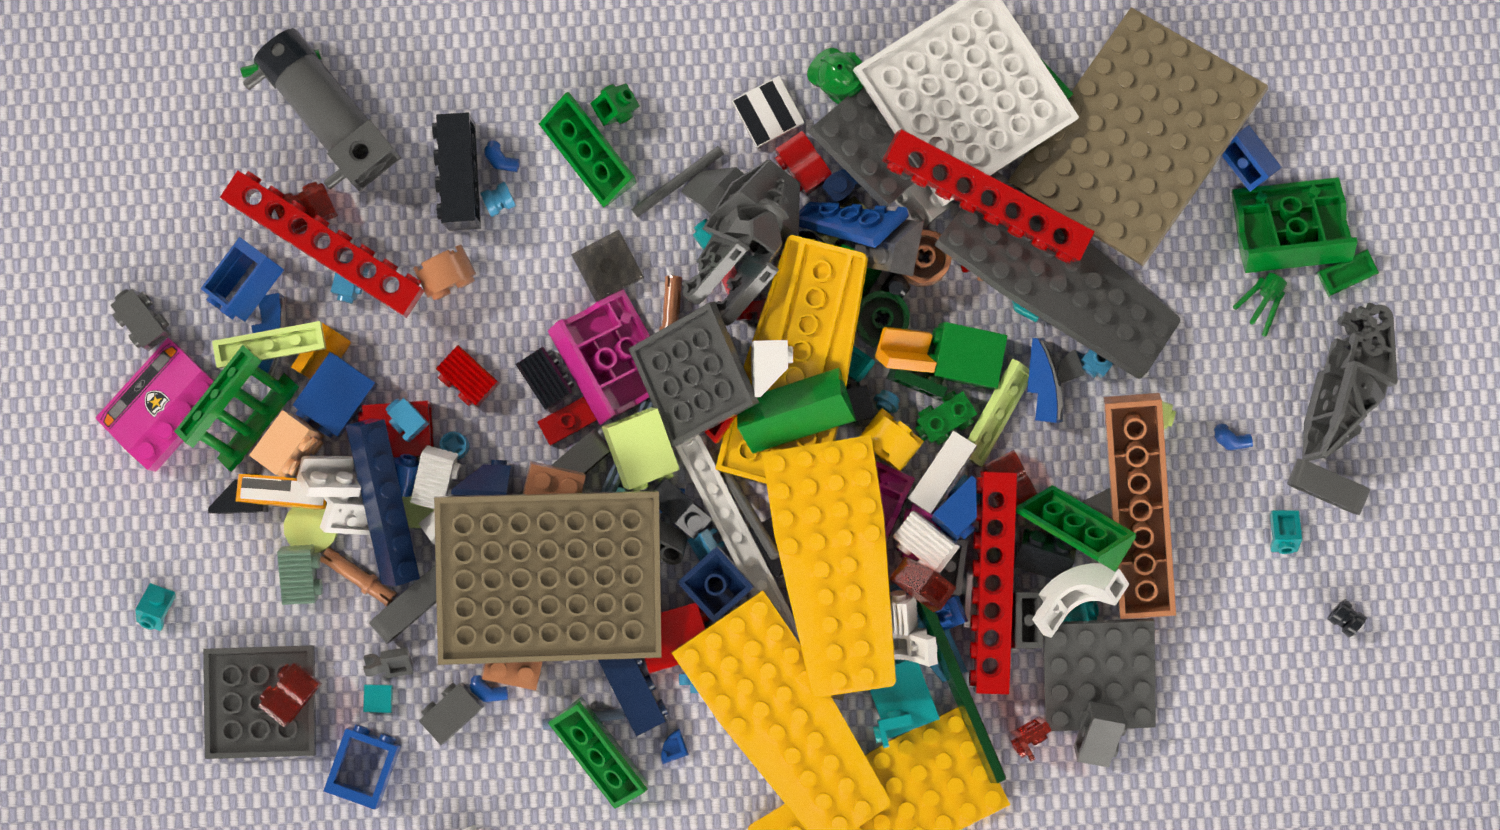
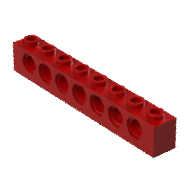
[882,129,1095,264]
[220,170,424,318]
[969,471,1017,695]

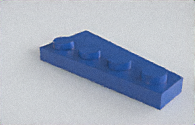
[799,202,909,248]

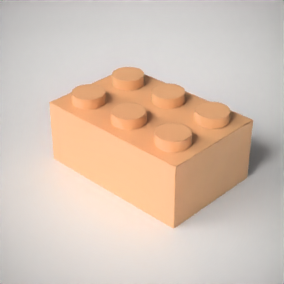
[249,410,324,478]

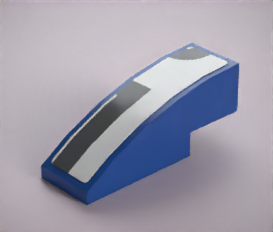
[251,293,286,376]
[1027,338,1063,423]

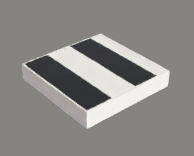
[732,76,804,149]

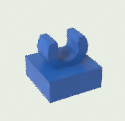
[933,596,968,631]

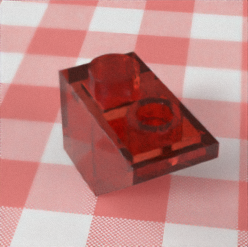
[889,556,957,612]

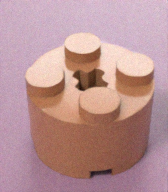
[903,229,952,287]
[413,244,476,300]

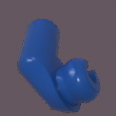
[484,140,520,172]
[1214,423,1253,450]
[469,675,508,702]

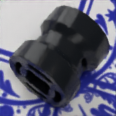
[1327,599,1367,638]

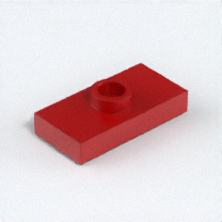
[537,397,597,446]

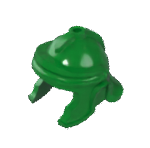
[807,48,864,105]

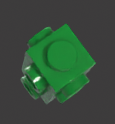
[914,390,977,445]

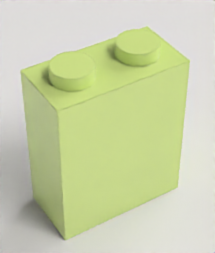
[602,407,680,491]

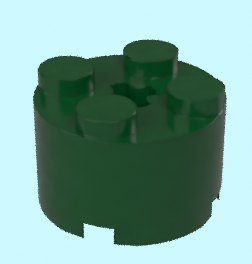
[856,291,910,348]

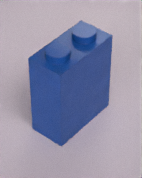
[292,352,378,438]

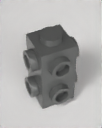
[110,289,171,351]

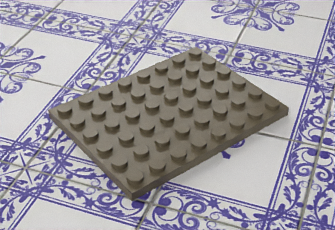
[1008,7,1268,266]
[434,491,661,665]

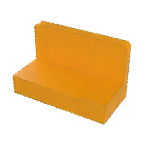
[291,323,351,379]
[875,327,937,373]

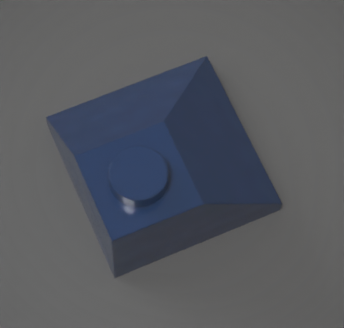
[451,460,514,496]
[677,545,755,623]

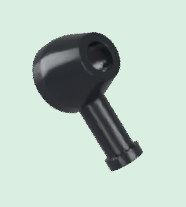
[880,273,911,298]

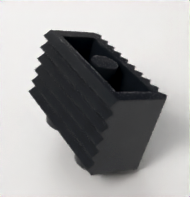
[515,347,575,411]
[1014,528,1076,579]

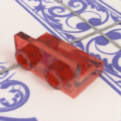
[1010,716,1052,762]

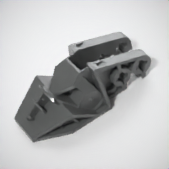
[682,160,800,326]
[1302,302,1398,461]

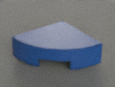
[661,729,689,764]

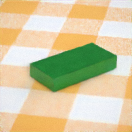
[1317,249,1379,297]

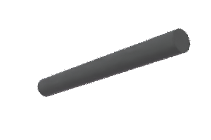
[631,146,724,218]
[720,471,779,560]

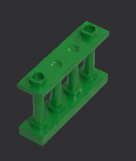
[174,345,299,472]

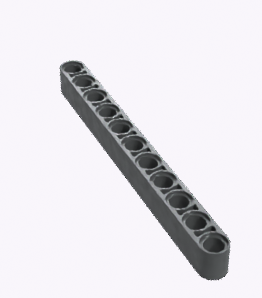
[369,429,610,644]

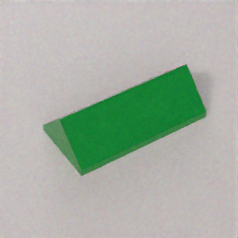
[539,92,637,208]
[737,368,856,454]
[1016,485,1136,572]
[548,696,648,809]

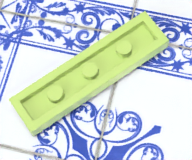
[212,321,326,369]
[967,359,1029,467]

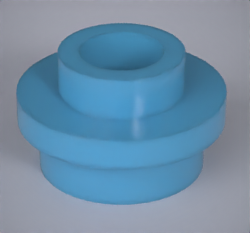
[873,390,900,413]

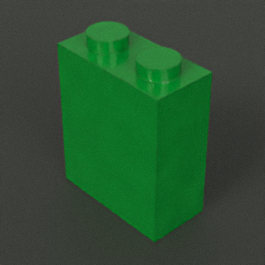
[929,322,1008,390]

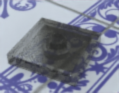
[571,230,644,302]

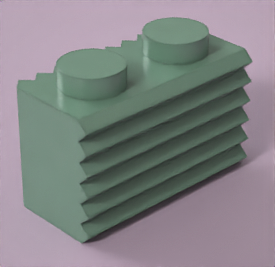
[277,544,323,605]

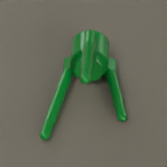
[1233,272,1287,337]

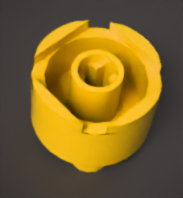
[860,408,924,471]

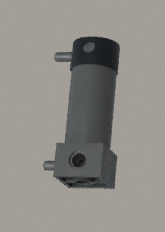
[243,28,401,192]

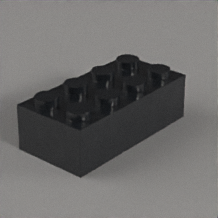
[432,112,481,231]

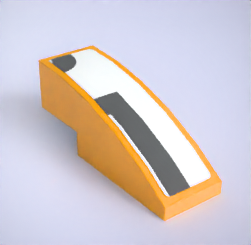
[236,474,326,510]

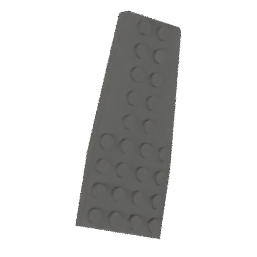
[934,172,1180,379]

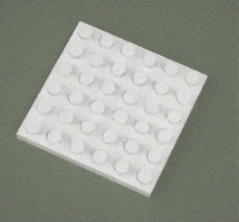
[853,0,1079,206]

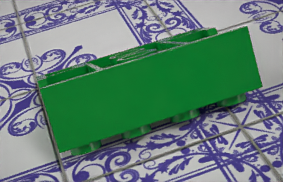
[1231,177,1358,273]

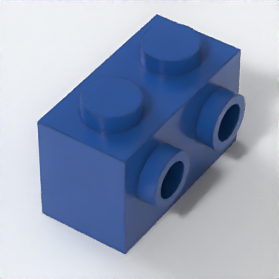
[1222,125,1282,192]

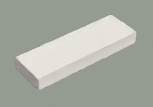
[908,431,977,515]

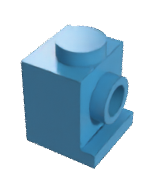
[331,261,369,304]
[1080,349,1113,378]
[386,398,429,442]

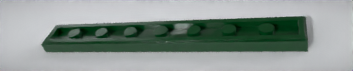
[904,574,1006,784]

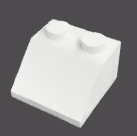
[751,340,793,397]

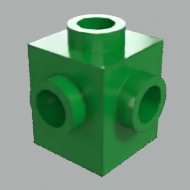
[590,83,640,126]

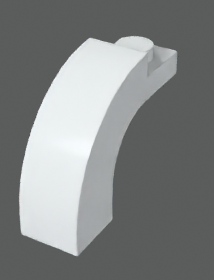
[1032,563,1129,638]
[893,627,938,667]

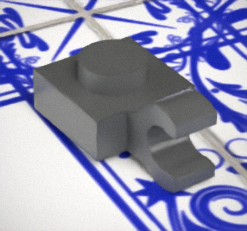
[363,647,414,678]

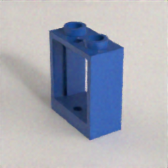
[200,237,284,322]
[323,724,402,810]

